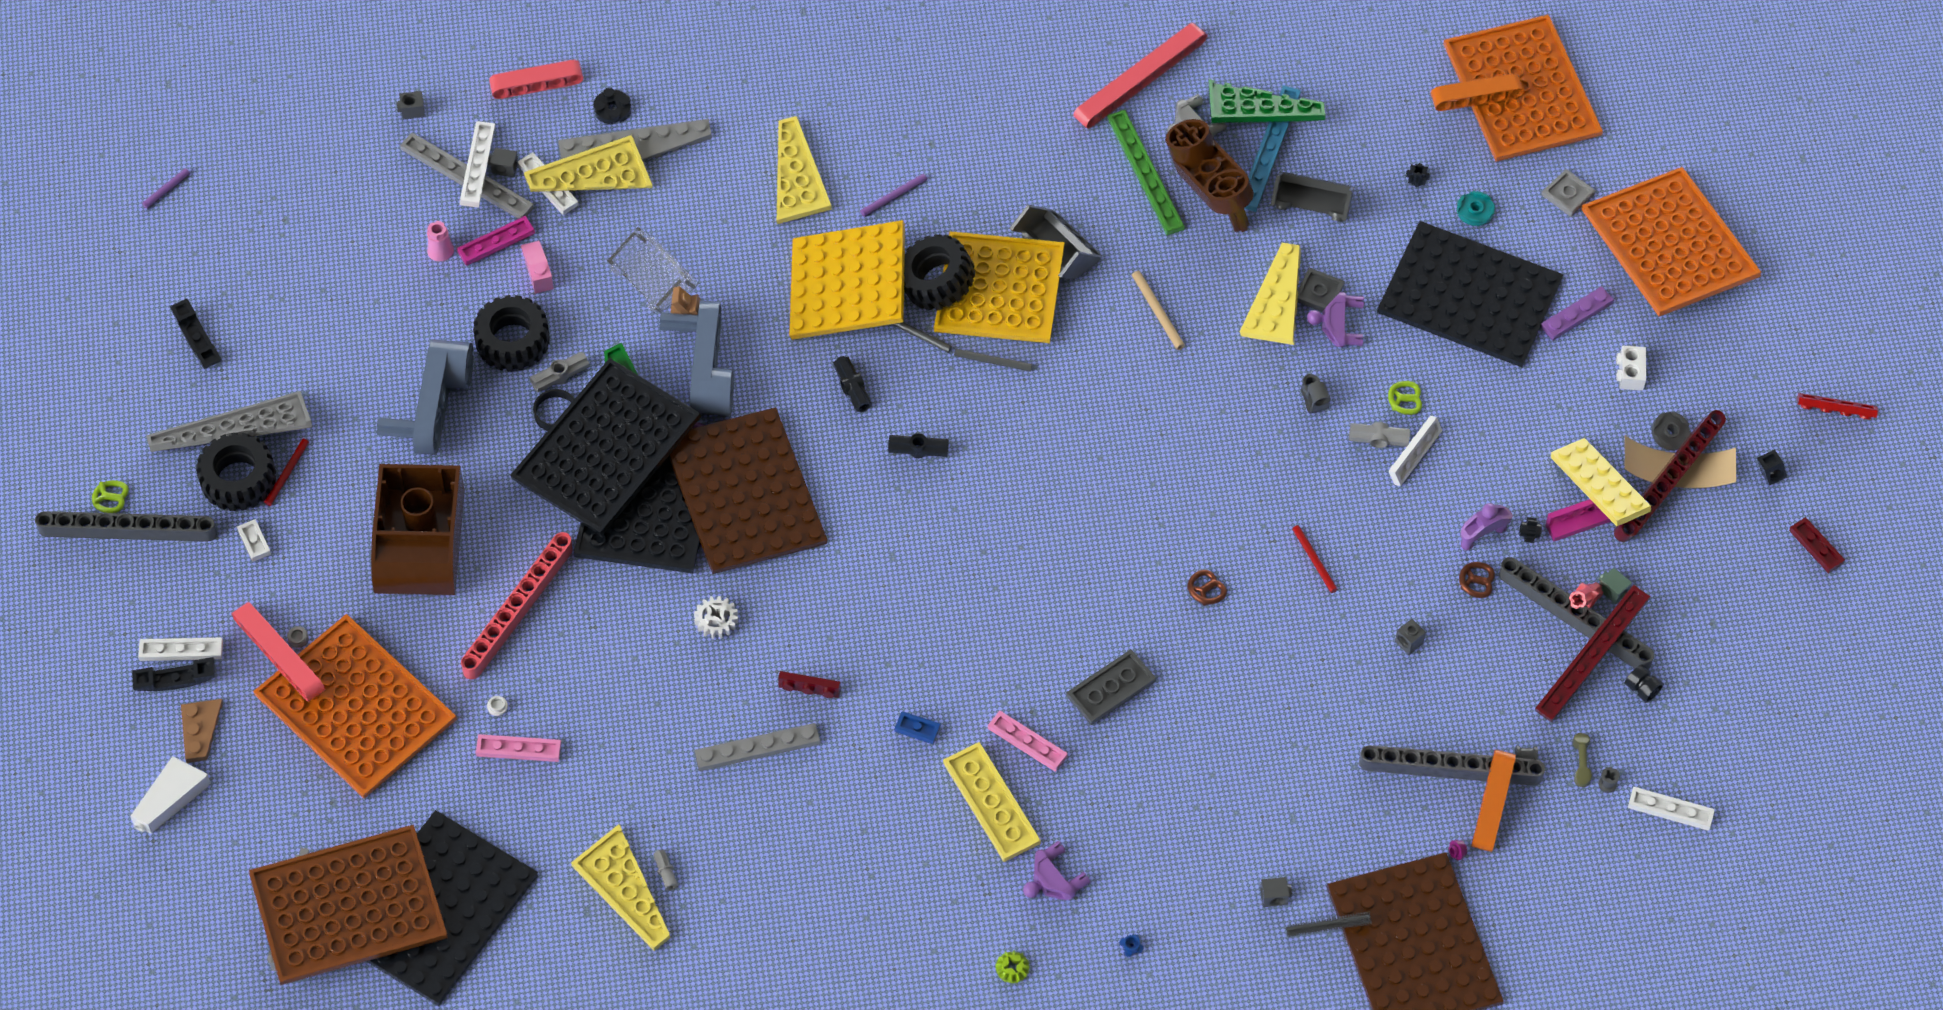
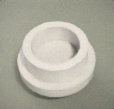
[487,696,508,716]

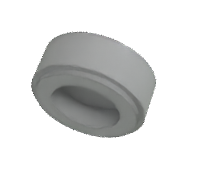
[287,626,309,648]

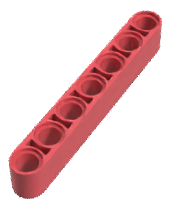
[231,602,325,702]

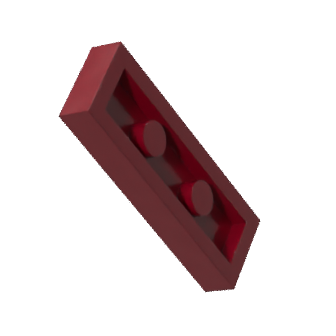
[1789,517,1845,574]
[778,671,841,698]

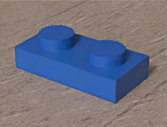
[895,711,940,744]

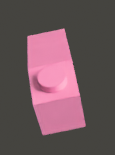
[521,241,554,294]

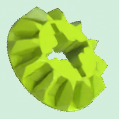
[996,950,1030,983]

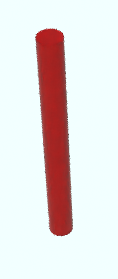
[264,438,309,506]
[1292,525,1338,593]

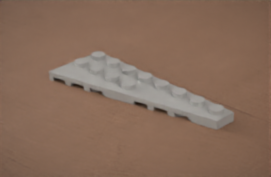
[558,119,712,163]
[146,391,313,452]

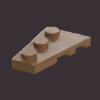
[181,699,223,763]

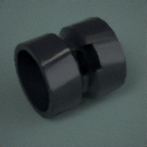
[1624,664,1664,703]

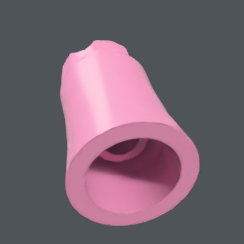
[427,221,454,261]

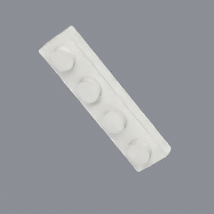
[517,152,579,215]
[1389,416,1442,486]
[138,637,223,661]
[1628,786,1715,831]

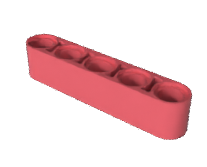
[489,60,583,99]

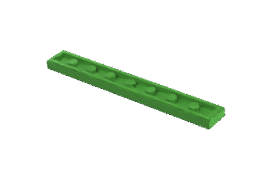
[1107,110,1185,236]

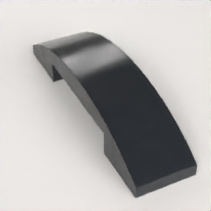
[170,298,222,369]
[132,657,215,691]

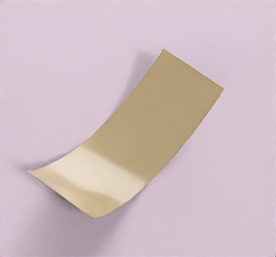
[1625,435,1736,488]

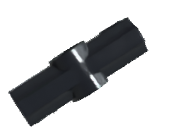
[833,356,872,413]
[888,433,949,459]

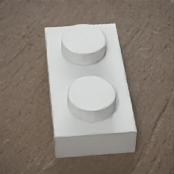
[237,519,271,562]

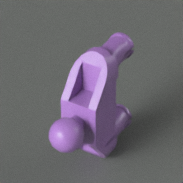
[1307,292,1364,347]
[1460,503,1513,550]
[1023,841,1090,900]

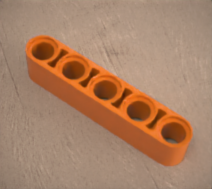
[1430,73,1524,111]
[1471,749,1516,852]

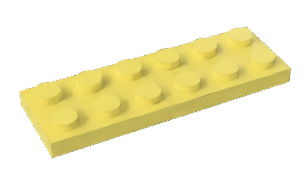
[1551,438,1651,526]
[943,742,1041,862]

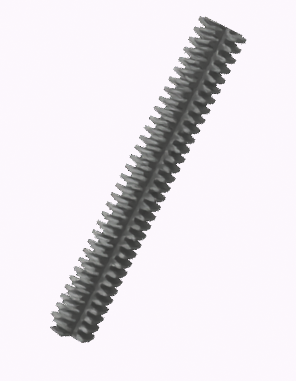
[1286,912,1372,937]

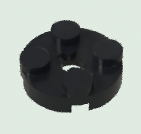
[593,88,631,125]

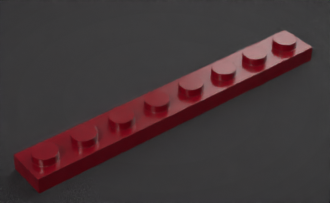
[1535,585,1650,722]

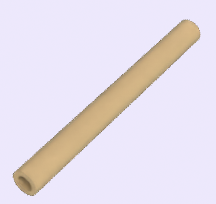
[1132,270,1185,350]

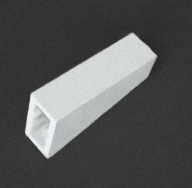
[131,756,210,834]

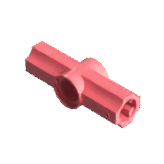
[1569,582,1603,609]

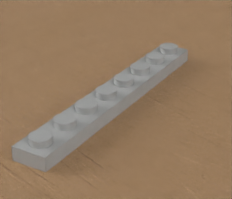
[400,133,534,219]

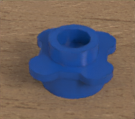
[1119,934,1144,957]

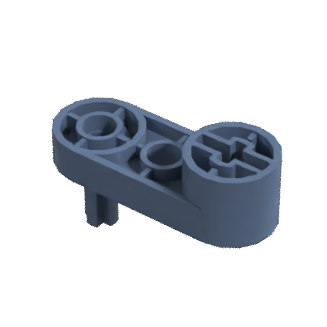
[660,300,734,416]
[377,339,474,455]

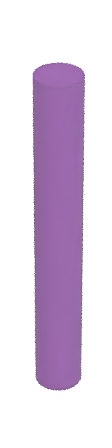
[142,168,190,209]

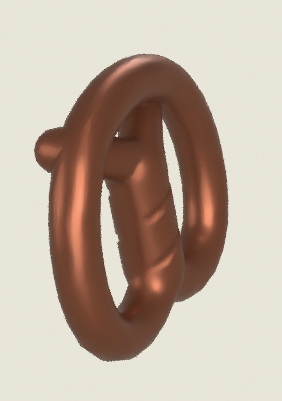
[1459,562,1495,598]
[1187,570,1227,606]

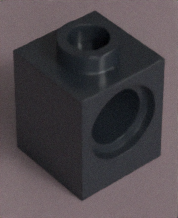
[1757,450,1787,486]

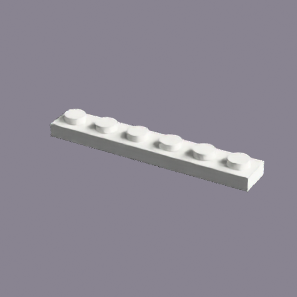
[460,121,495,208]

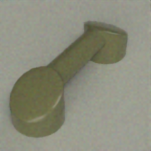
[1572,733,1592,787]

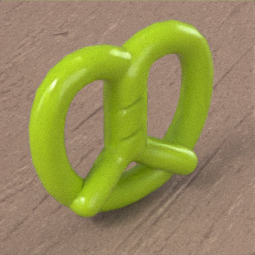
[1388,381,1422,415]
[92,480,129,513]

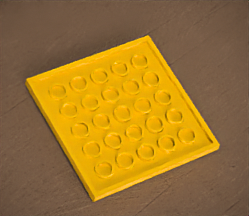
[789,220,905,340]
[934,231,1064,343]

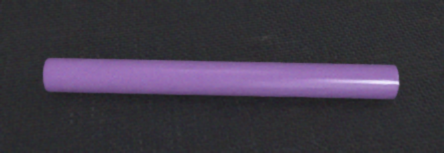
[860,174,927,216]

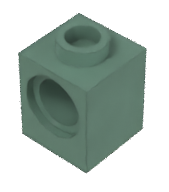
[1599,568,1632,605]

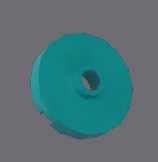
[1456,191,1495,226]

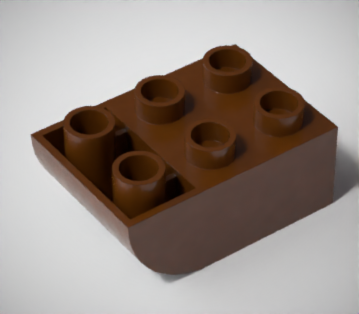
[371,464,465,595]

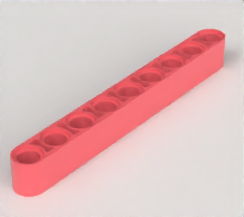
[1073,23,1207,129]
[461,532,573,680]

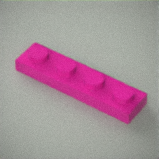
[457,216,535,266]

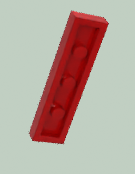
[1797,393,1878,419]

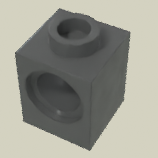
[396,91,425,119]
[488,148,518,178]
[1395,619,1426,655]
[1260,877,1292,907]

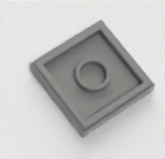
[1541,169,1596,217]

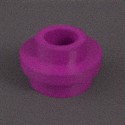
[1448,840,1467,861]

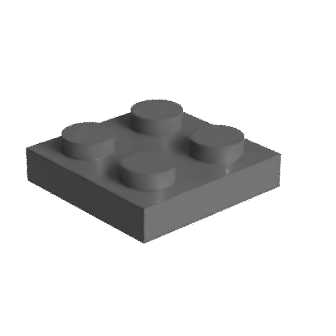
[1297,268,1345,312]

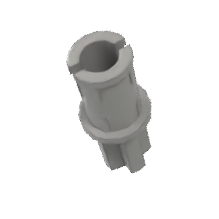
[654,849,679,891]

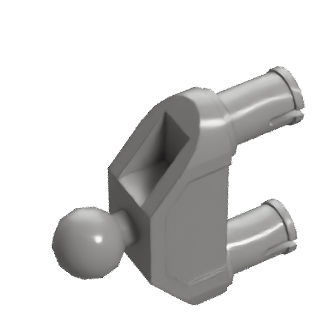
[1167,94,1226,137]

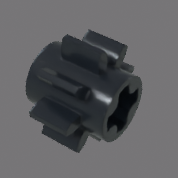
[1406,163,1430,187]
[1519,517,1542,543]

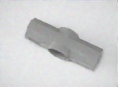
[529,351,590,393]
[1349,422,1410,448]

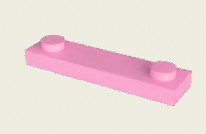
[988,711,1068,772]
[476,734,561,762]

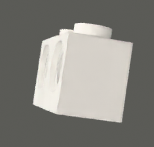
[1616,345,1646,391]

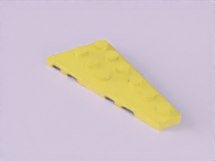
[776,116,832,224]
[524,135,653,192]
[1239,243,1301,345]
[571,824,670,951]

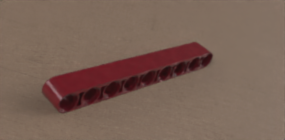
[1614,410,1726,542]

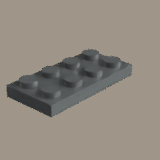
[1066,649,1156,725]

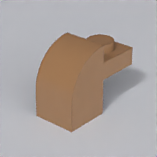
[670,286,701,315]

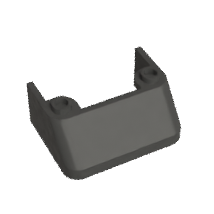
[1270,172,1355,222]
[1009,205,1102,280]

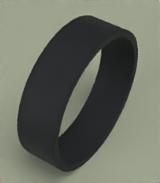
[533,389,574,431]

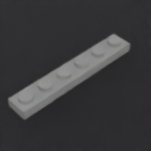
[694,723,820,772]

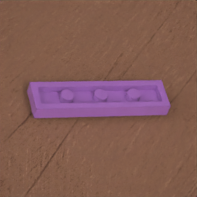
[1541,286,1614,341]

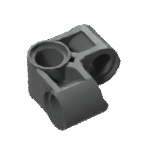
[1301,374,1331,413]

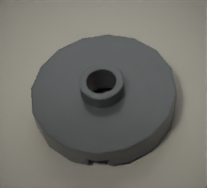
[1651,412,1691,451]

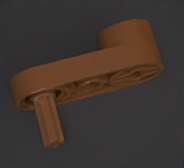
[1165,119,1254,233]

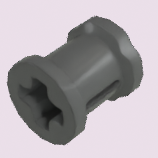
[1515,745,1538,760]
[1598,767,1620,793]

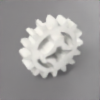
[694,596,738,639]

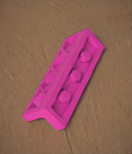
[1545,499,1612,541]

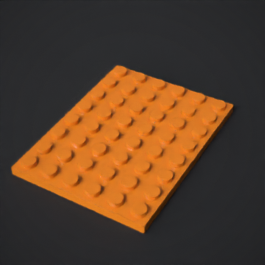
[1443,14,1603,162]
[1582,167,1761,317]
[253,614,457,799]

